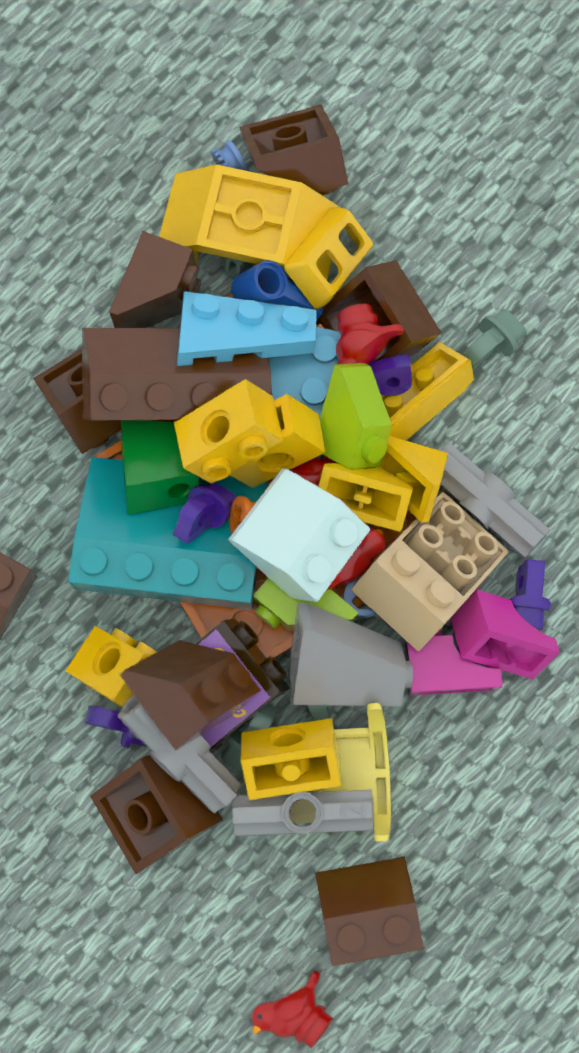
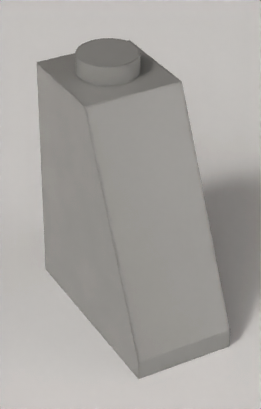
[288,603,413,706]

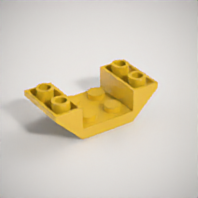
[159,165,339,280]

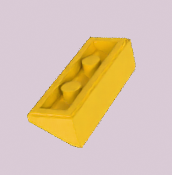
[381,342,474,440]

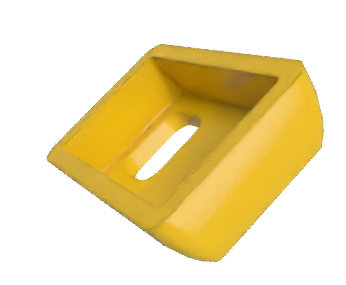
[284,207,373,310]

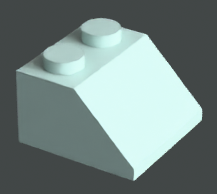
[228,469,370,602]

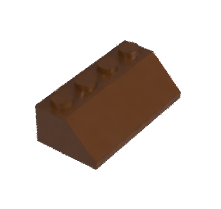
[82,328,271,420]

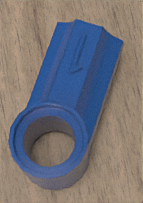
[231,260,323,320]

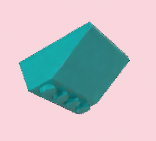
[68,457,268,610]

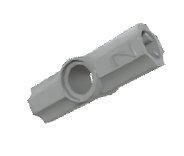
[439,443,550,560]
[118,694,241,813]
[232,790,374,836]

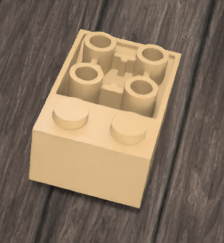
[351,492,509,652]

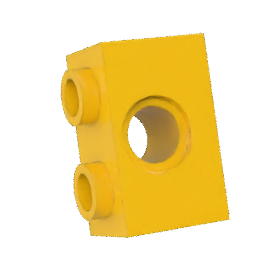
[174,379,284,484]
[230,394,325,488]
[66,626,157,707]
[241,718,341,800]

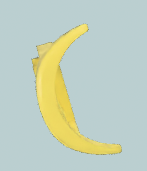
[291,703,391,842]

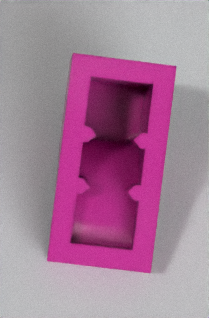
[450,589,560,680]
[406,629,503,696]

